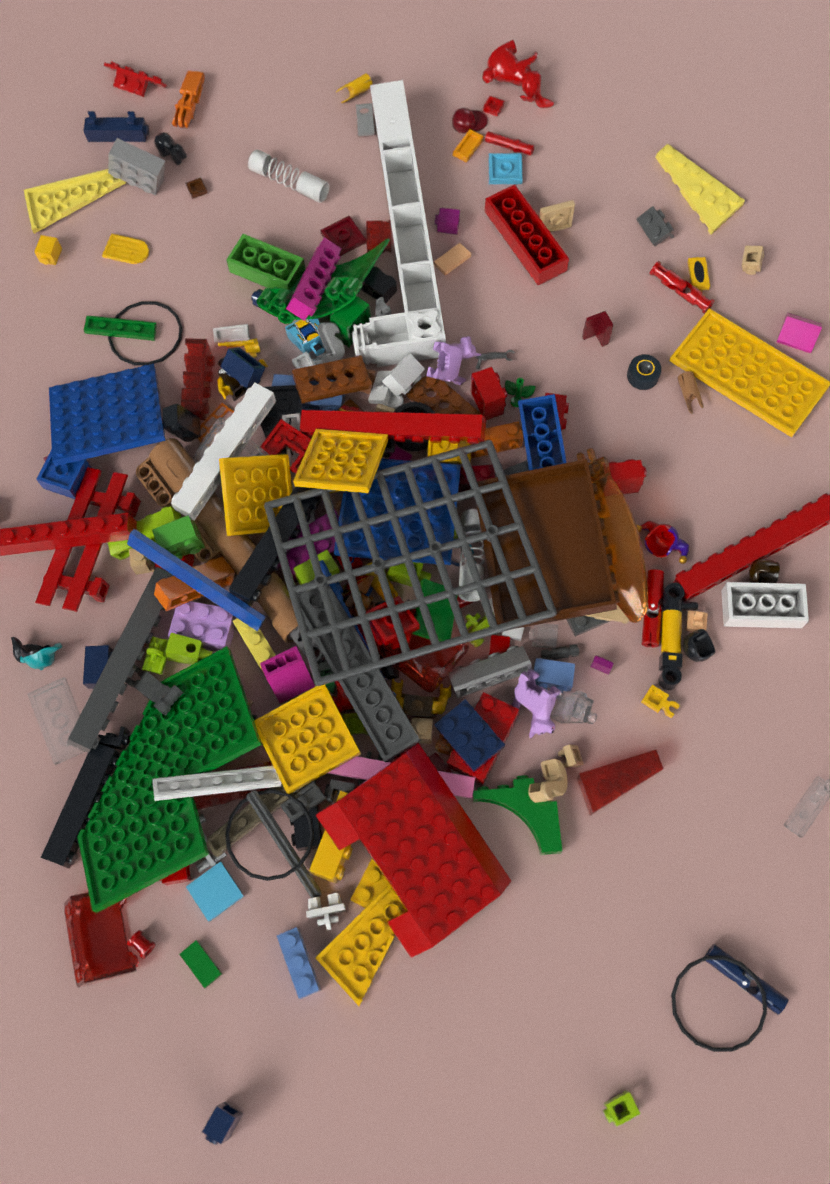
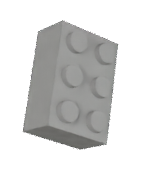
[108,138,165,195]

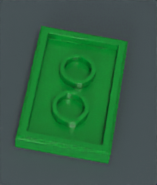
[412,578,458,642]

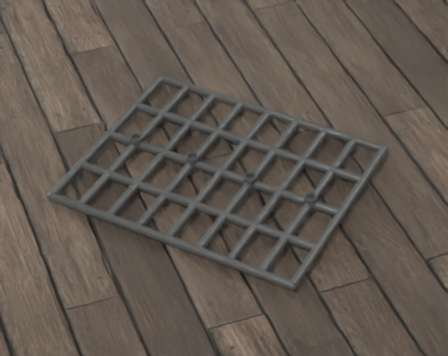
[264,440,557,686]

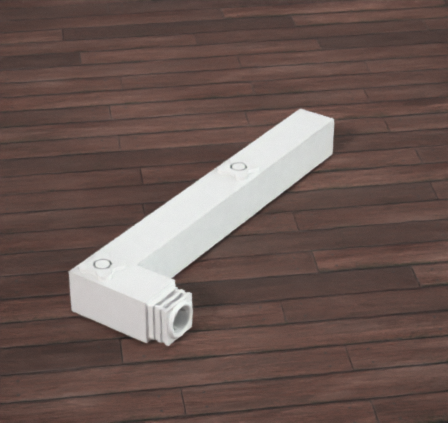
[352,80,446,367]

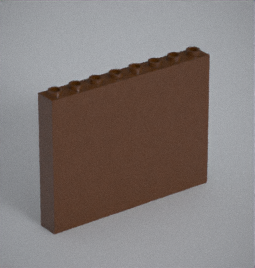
[477,459,620,630]

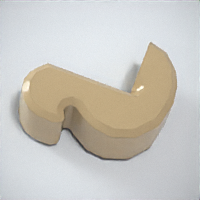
[528,759,568,803]

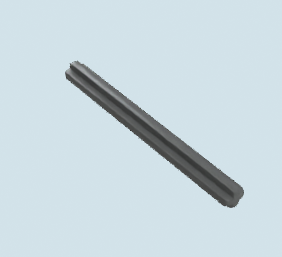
[246,790,321,898]

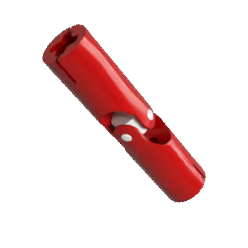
[641,569,665,648]

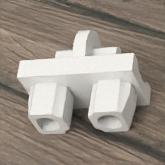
[306,893,346,931]

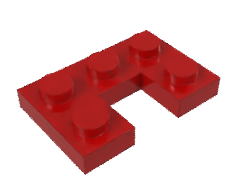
[259,419,311,474]

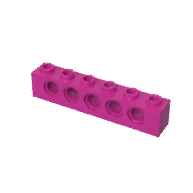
[286,237,341,321]

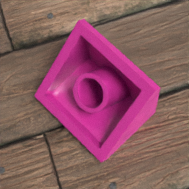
[777,312,822,353]

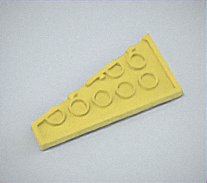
[656,144,745,235]
[23,169,126,234]

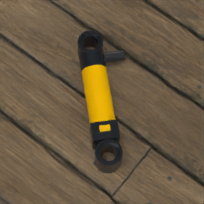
[658,583,698,690]

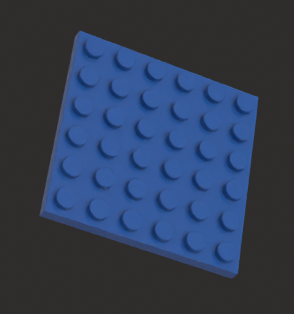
[49,364,166,466]
[334,458,461,565]

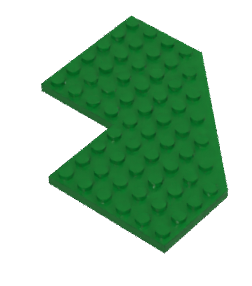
[77,646,262,913]

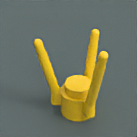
[218,338,260,358]

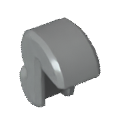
[313,322,345,365]

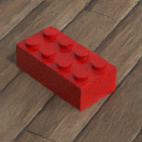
[447,692,519,786]

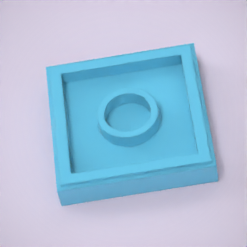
[489,153,523,184]
[186,861,244,922]

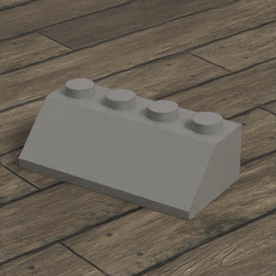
[448,646,531,699]

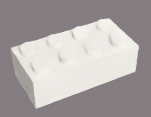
[721,582,809,628]

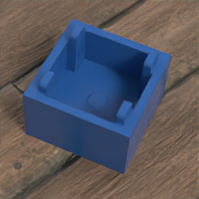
[36,449,91,499]

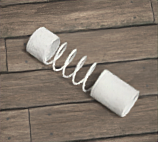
[248,149,329,203]
[459,509,485,602]

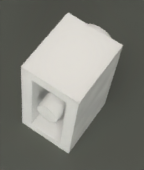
[382,353,425,397]

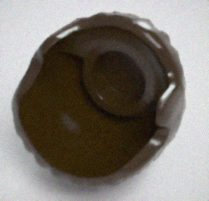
[749,558,780,583]

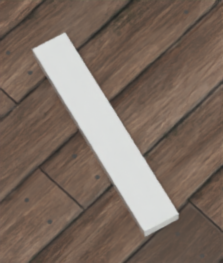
[153,766,282,801]

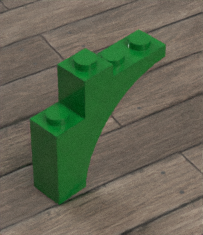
[473,775,562,855]

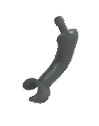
[475,350,515,370]

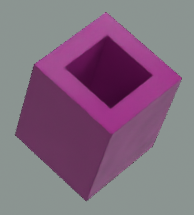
[434,207,460,235]

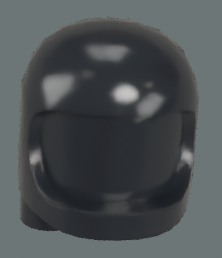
[154,132,187,165]

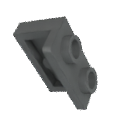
[636,206,675,246]

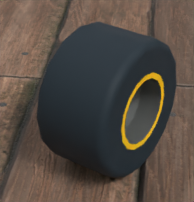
[627,354,661,390]

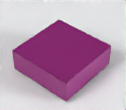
[590,655,614,675]

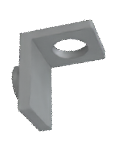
[356,103,375,136]

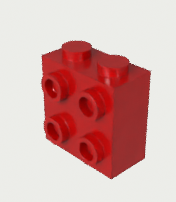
[599,459,647,497]

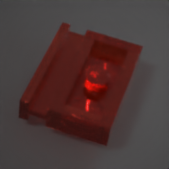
[366,220,392,253]

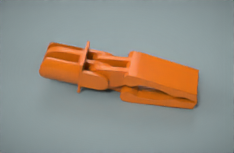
[172,70,205,129]

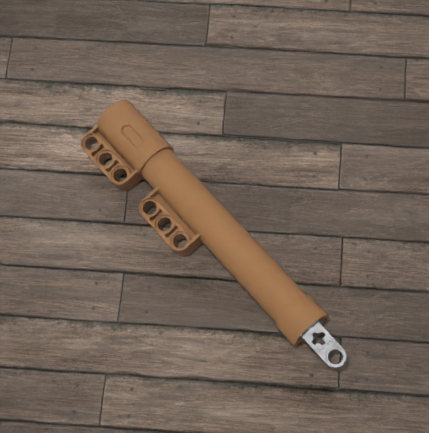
[136,438,326,664]

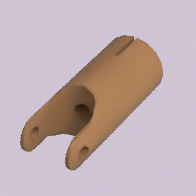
[677,371,704,414]

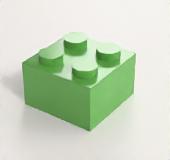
[152,515,205,559]

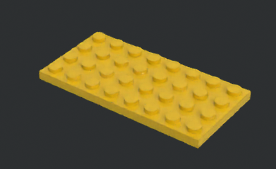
[669,308,830,438]

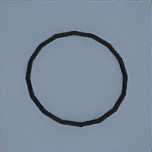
[108,301,183,366]
[225,789,314,881]
[671,956,767,1052]

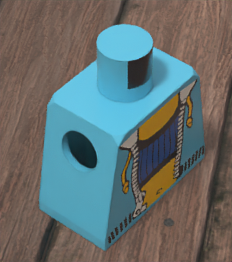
[285,318,325,356]

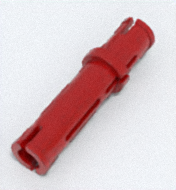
[485,131,535,156]

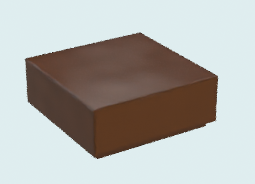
[186,177,208,199]

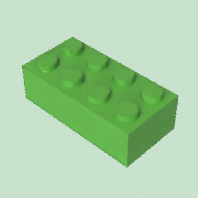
[226,234,306,290]

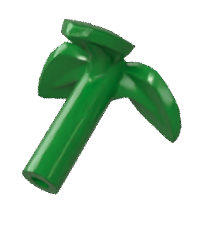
[505,378,536,407]

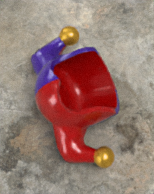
[634,521,689,564]

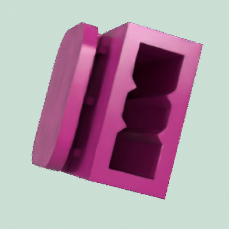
[260,646,316,704]

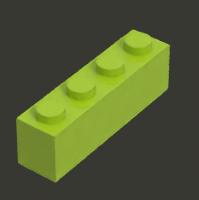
[108,506,182,560]

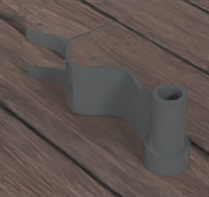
[125,664,183,716]

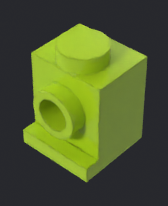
[603,1090,640,1127]

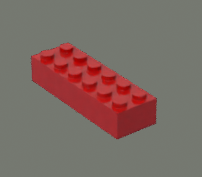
[485,184,569,285]

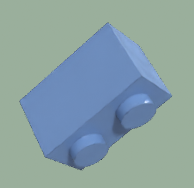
[533,658,575,693]

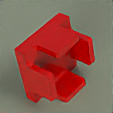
[366,596,420,650]

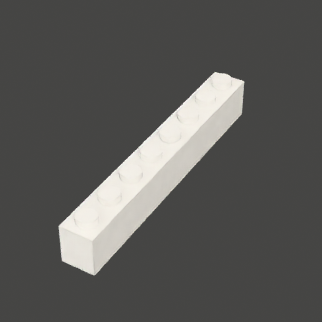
[171,382,276,521]

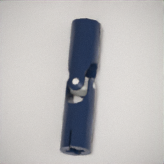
[705,944,789,1015]

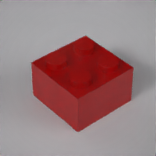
[470,367,507,421]

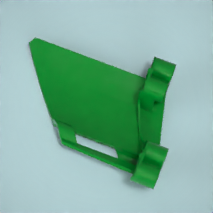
[256,238,390,324]

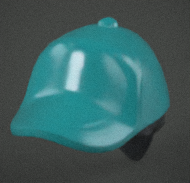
[11,637,62,670]

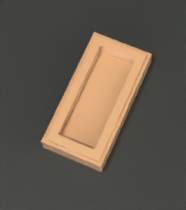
[434,243,471,276]

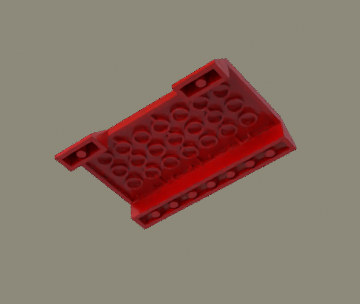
[316,743,511,958]

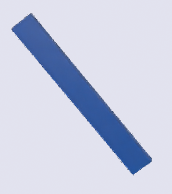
[127,529,266,631]

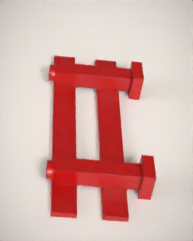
[35,468,141,612]

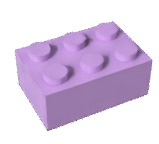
[168,601,237,651]

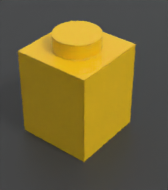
[34,235,62,265]

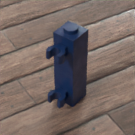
[83,111,149,142]

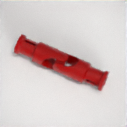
[649,261,715,314]

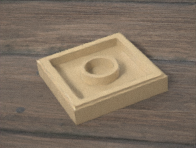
[539,200,575,233]

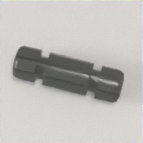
[541,645,579,660]

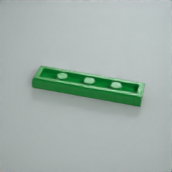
[83,315,157,341]

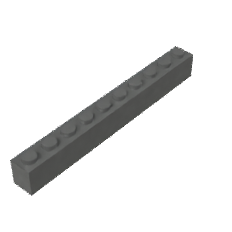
[66,567,174,753]

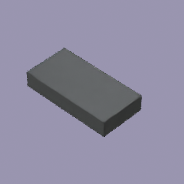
[280,781,326,823]

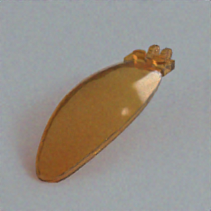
[577,448,648,623]

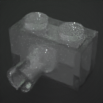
[550,691,597,724]

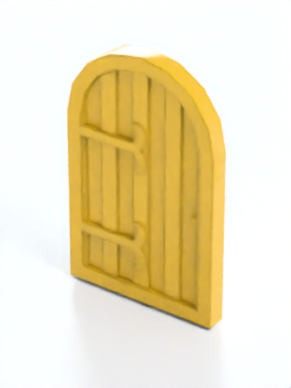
[102,233,149,264]

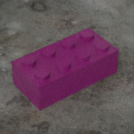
[280,509,339,583]

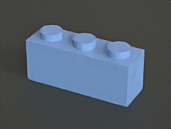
[277,927,321,999]

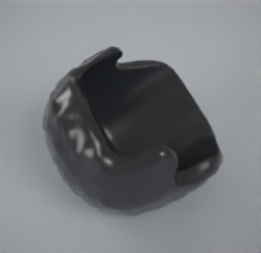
[683,629,715,662]

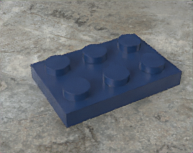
[434,699,505,772]

